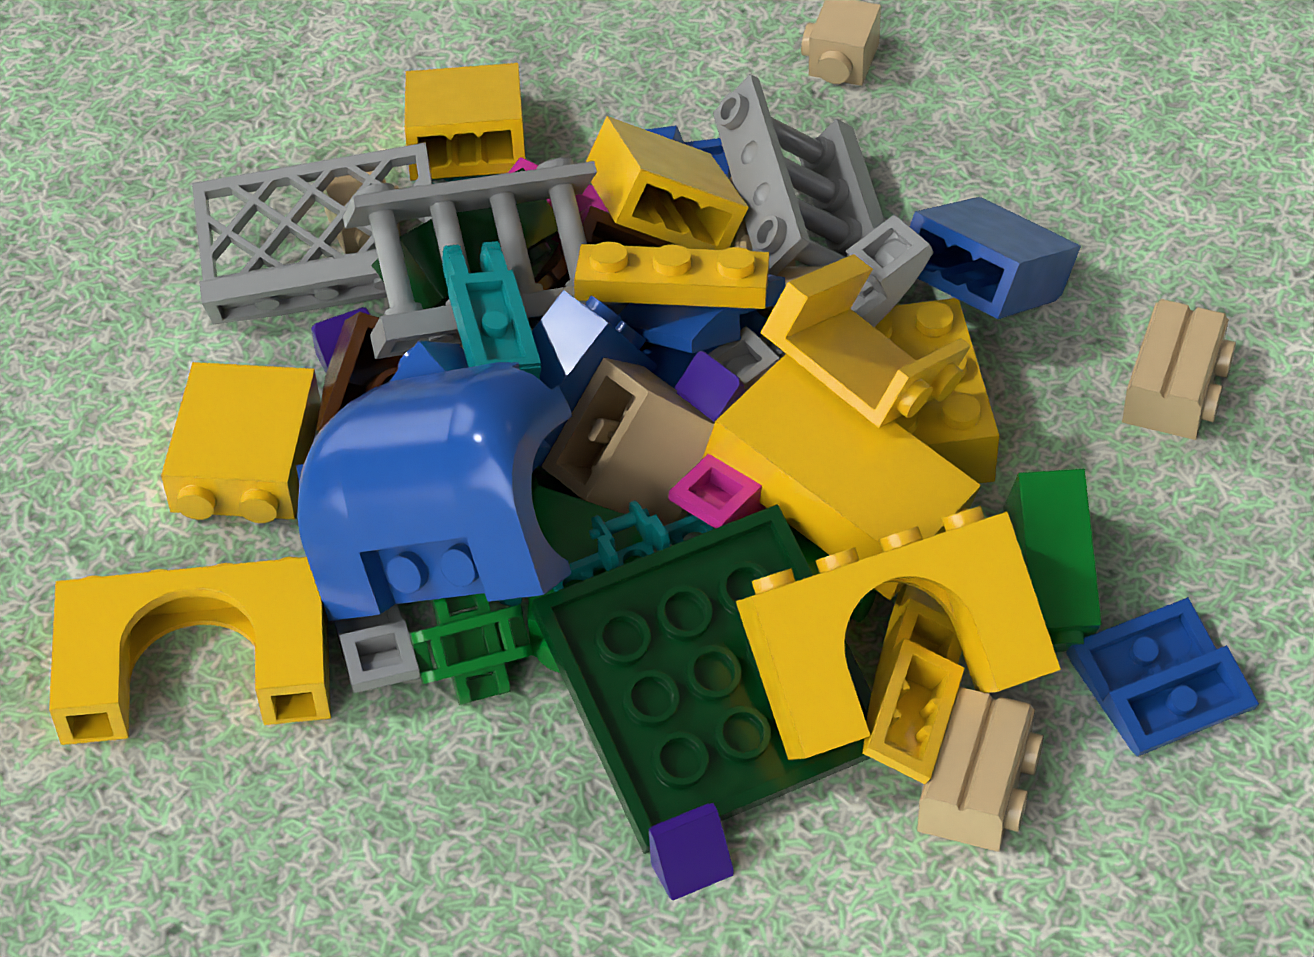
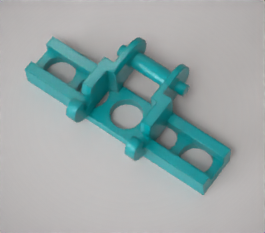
[553,500,713,591]

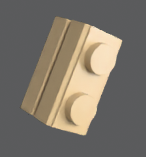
[1122,299,1236,440]
[917,687,1044,852]

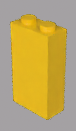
[702,354,981,600]

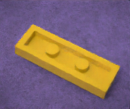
[574,242,769,309]

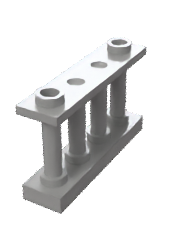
[713,74,885,275]
[343,157,628,359]

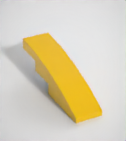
[863,584,965,784]

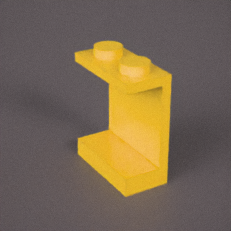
[760,254,971,428]

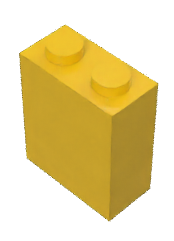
[404,63,526,181]
[586,116,749,250]
[161,362,321,523]

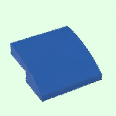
[618,274,786,353]
[1066,597,1259,757]

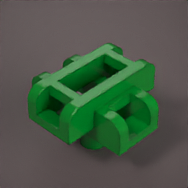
[409,593,534,705]

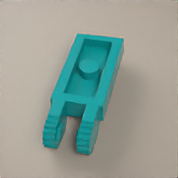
[442,241,541,379]

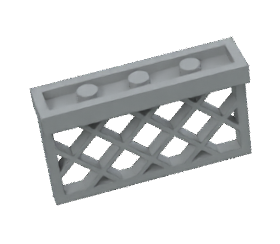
[192,143,433,325]

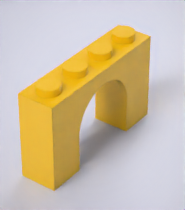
[736,506,1061,760]
[49,557,331,745]

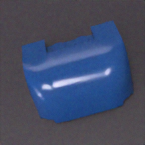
[297,362,572,621]

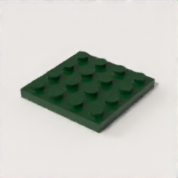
[531,504,872,854]

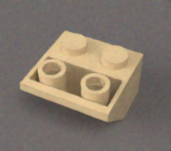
[541,358,715,526]

